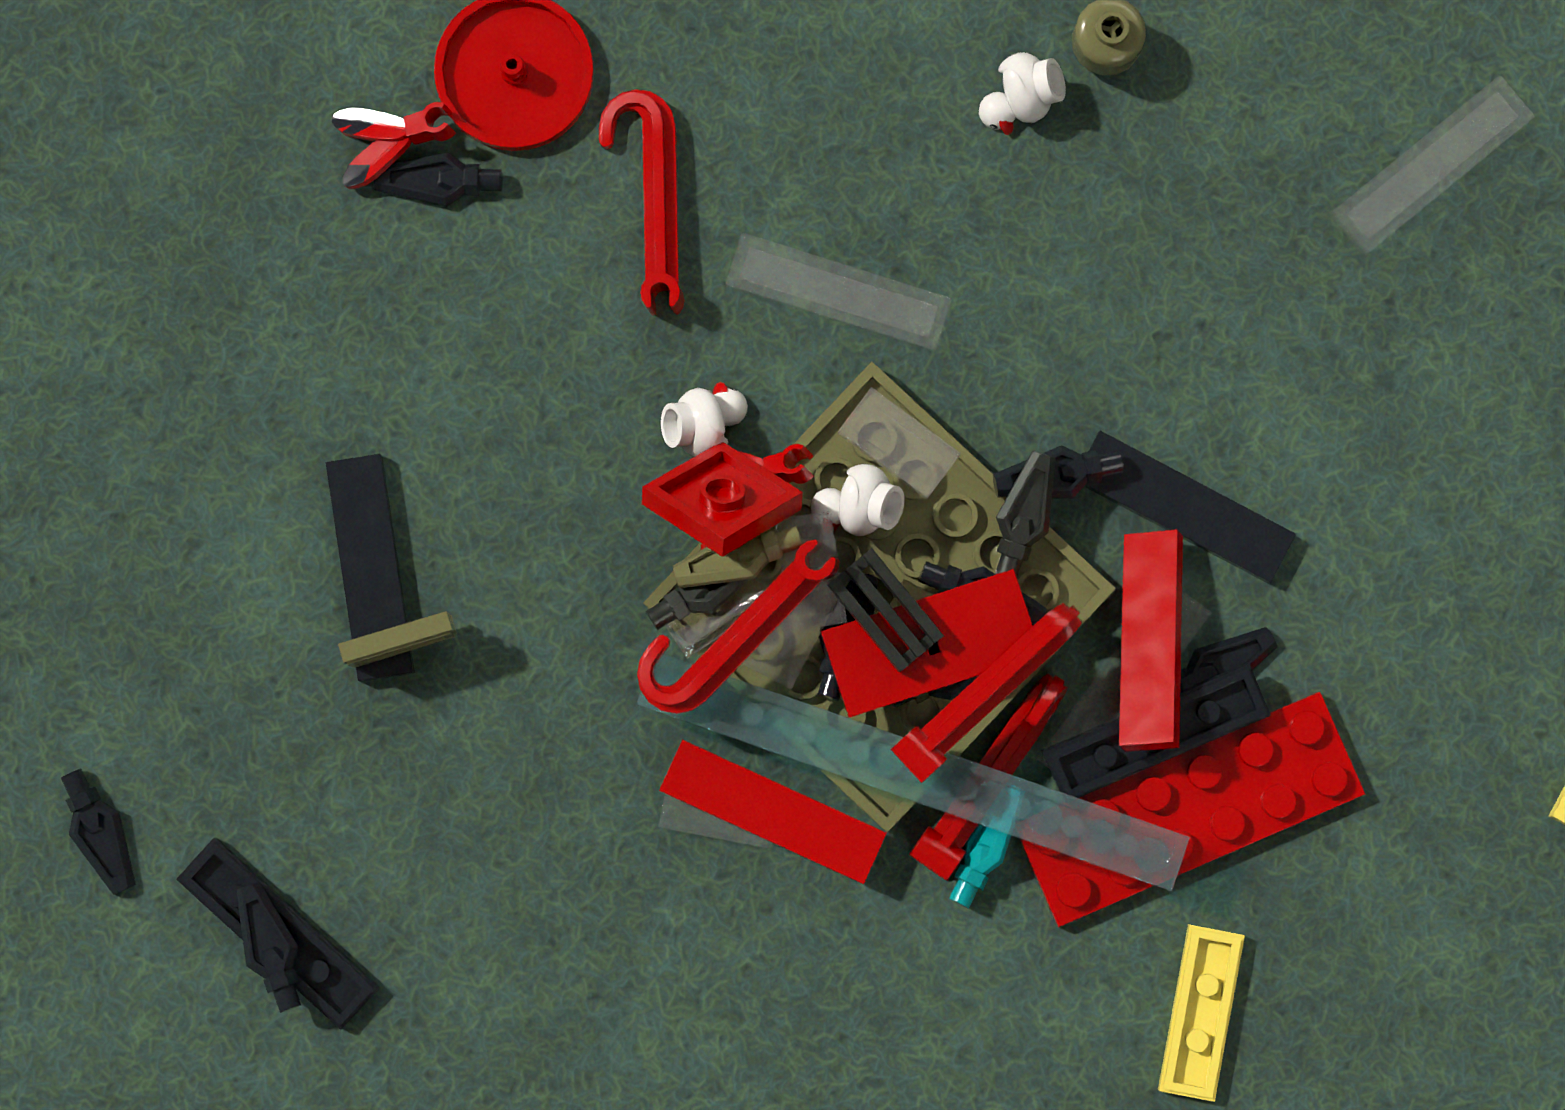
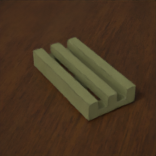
[338,611,457,668]

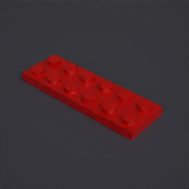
[1014,692,1365,927]

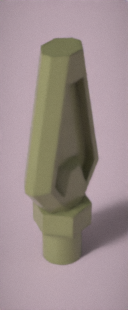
[673,526,803,588]

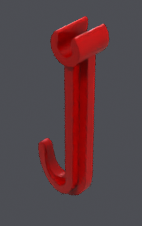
[599,89,685,315]
[637,540,840,714]
[891,603,1082,783]
[909,674,1068,880]

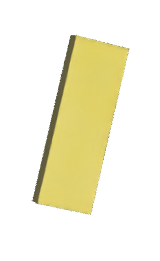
[1158,924,1245,1102]

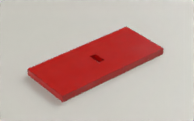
[821,569,1033,718]

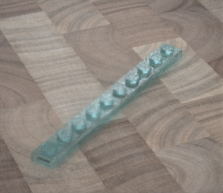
[637,654,1190,891]

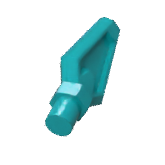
[949,783,1025,909]

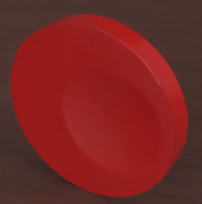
[434,0,594,151]

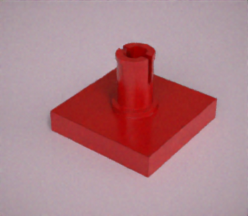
[642,442,803,557]

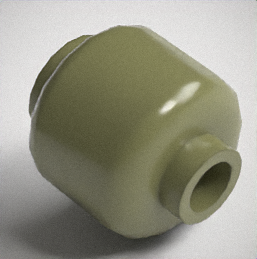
[1072,0,1146,76]

